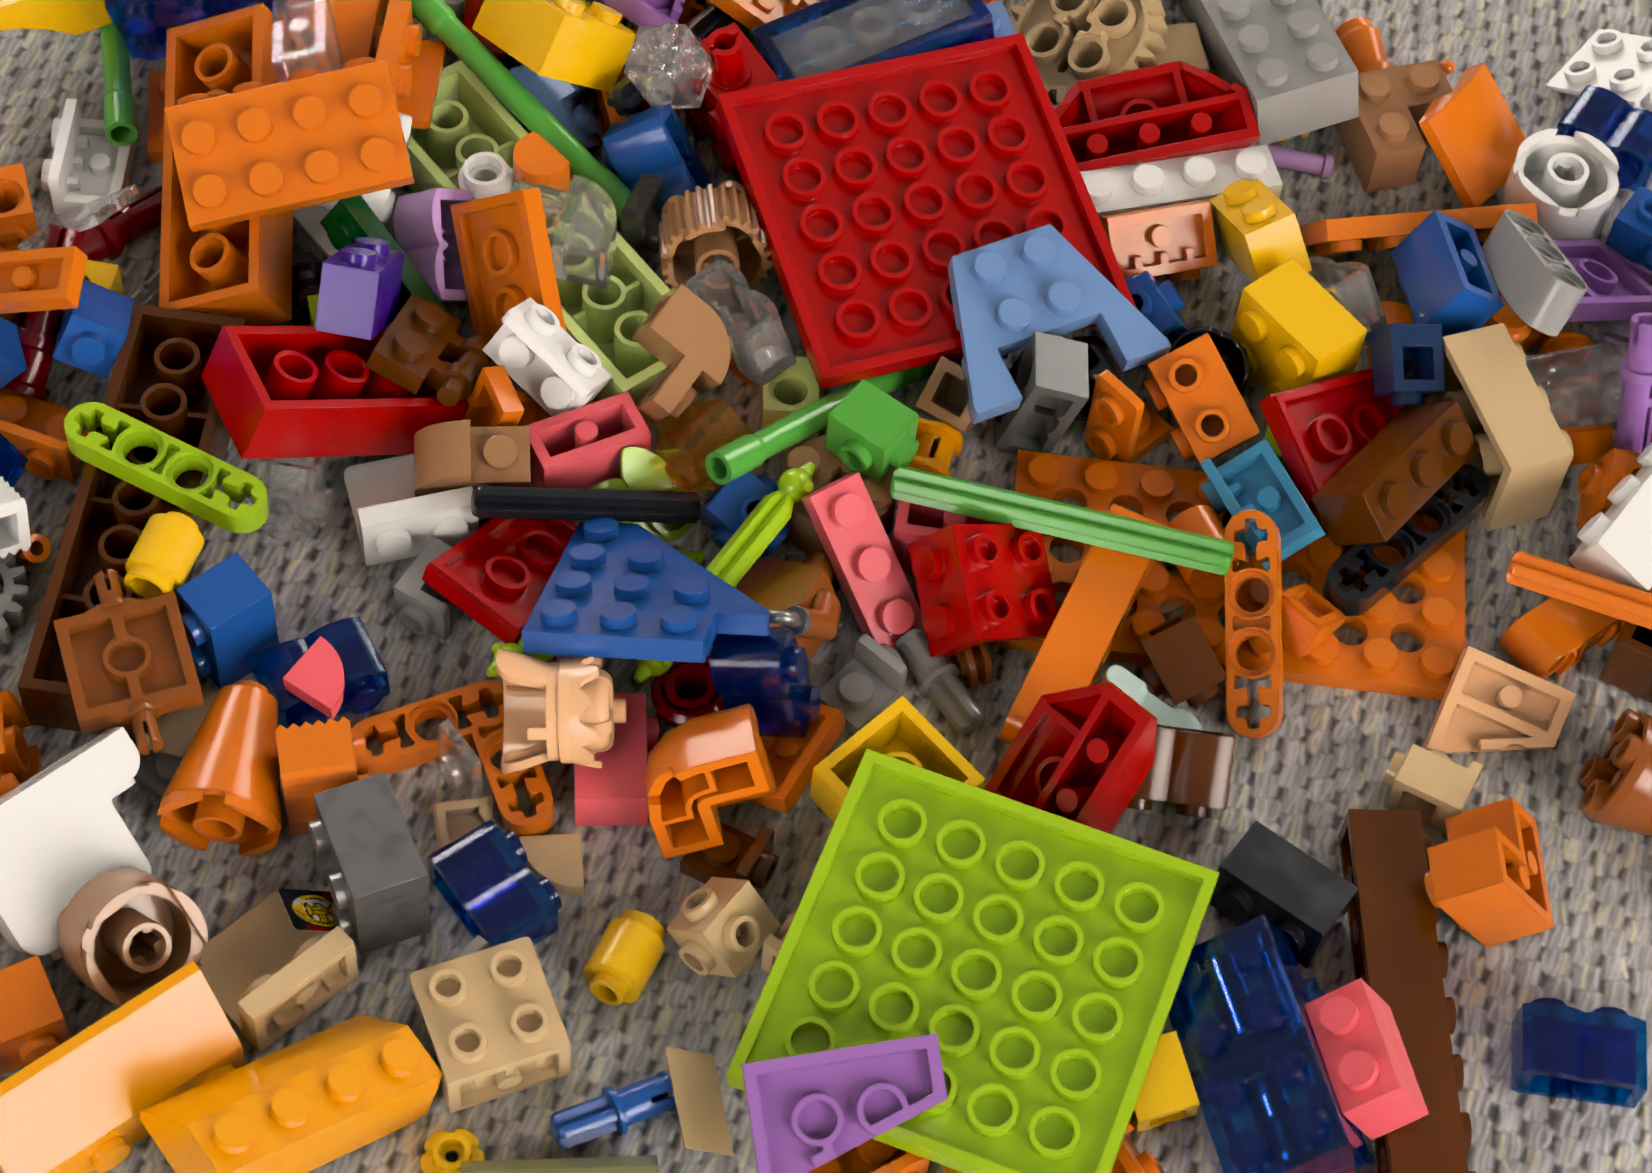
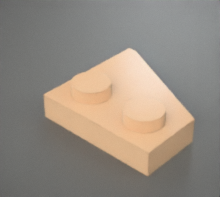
[1423,646,1576,753]

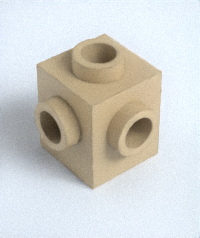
[666,877,781,978]

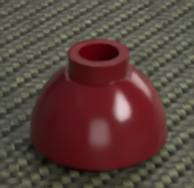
[650,655,734,728]

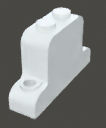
[0,727,151,960]

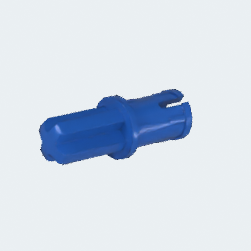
[550,1071,677,1149]

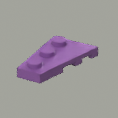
[741,1033,948,1173]

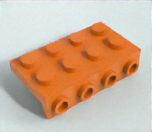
[164,57,415,232]

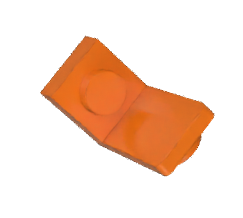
[1084,369,1173,463]

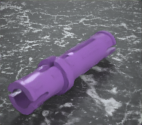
[1614,312,1652,454]

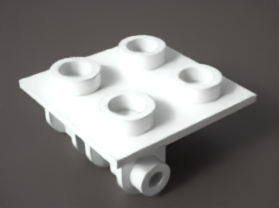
[1546,29,1652,128]

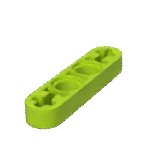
[64,402,269,534]

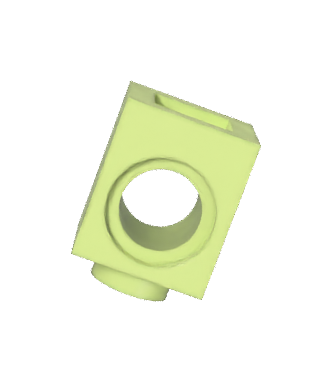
[760,356,819,446]

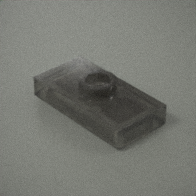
[621,173,663,267]

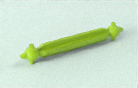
[633,461,816,683]

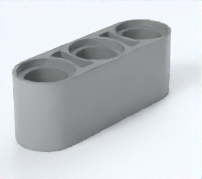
[1481,209,1589,336]

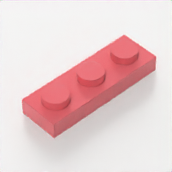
[801,472,924,648]

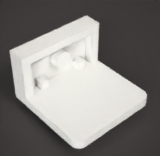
[344,454,479,566]

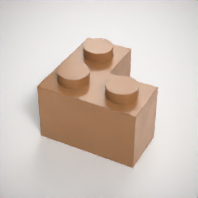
[1334,59,1453,193]

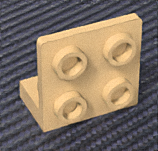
[200,890,359,1053]
[410,937,571,1114]

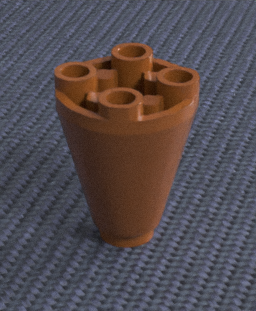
[1578,708,1652,837]

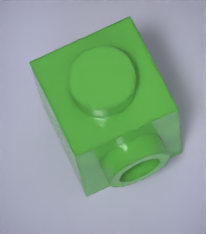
[825,378,919,484]

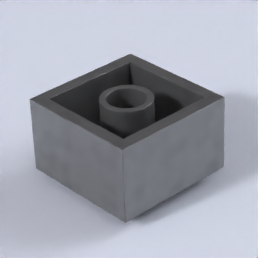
[307,771,432,955]

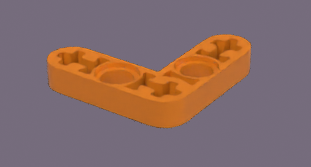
[351,679,556,839]

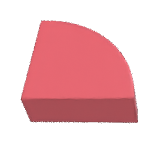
[283,636,345,719]

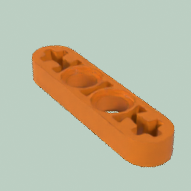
[1224,509,1284,740]

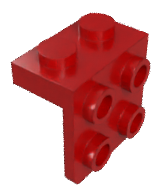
[908,524,1058,658]

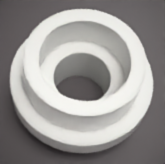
[458,152,514,200]

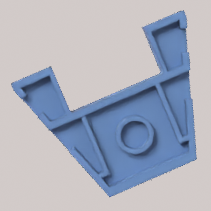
[947,224,1171,424]

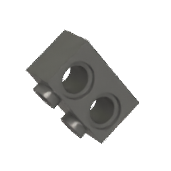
[993,331,1089,454]

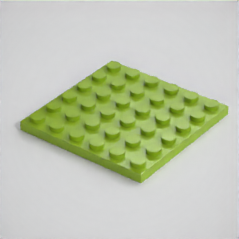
[726,748,1219,1173]

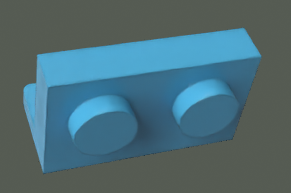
[1200,438,1325,570]

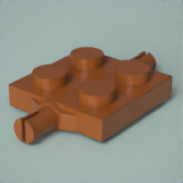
[53,569,204,755]

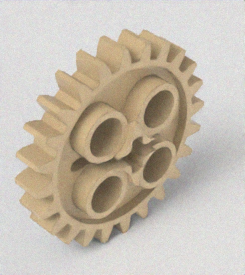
[1010,0,1169,105]

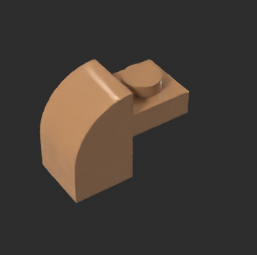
[632,283,731,424]
[414,420,531,497]

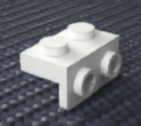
[41,98,138,217]

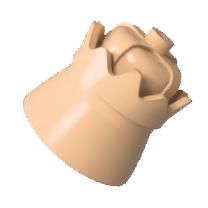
[496,648,626,774]

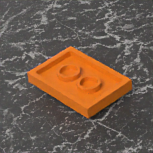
[450,187,567,367]

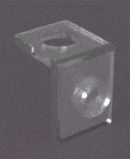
[436,719,503,799]

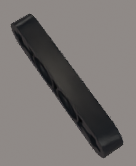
[1322,463,1490,617]

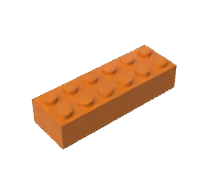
[159,3,295,326]

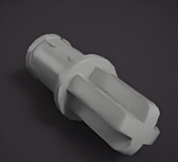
[893,627,985,735]

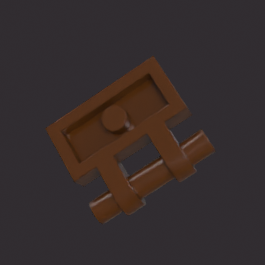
[365,294,493,407]

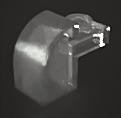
[510,175,617,289]

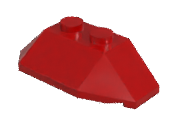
[1055,61,1260,172]
[984,682,1157,834]

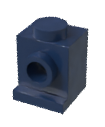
[1366,323,1445,409]

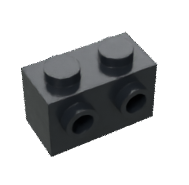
[1209,821,1359,968]

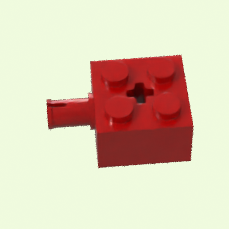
[678,22,781,180]

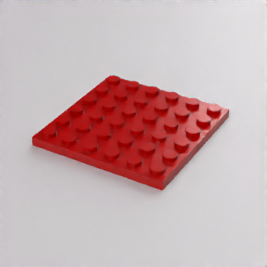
[715,33,1136,389]

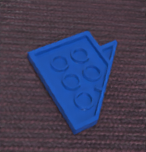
[521,517,770,663]

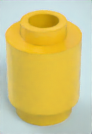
[124,511,205,599]
[583,910,666,1005]

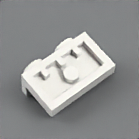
[483,297,613,416]

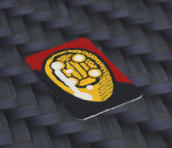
[278,888,337,932]

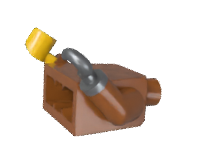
[712,550,842,675]

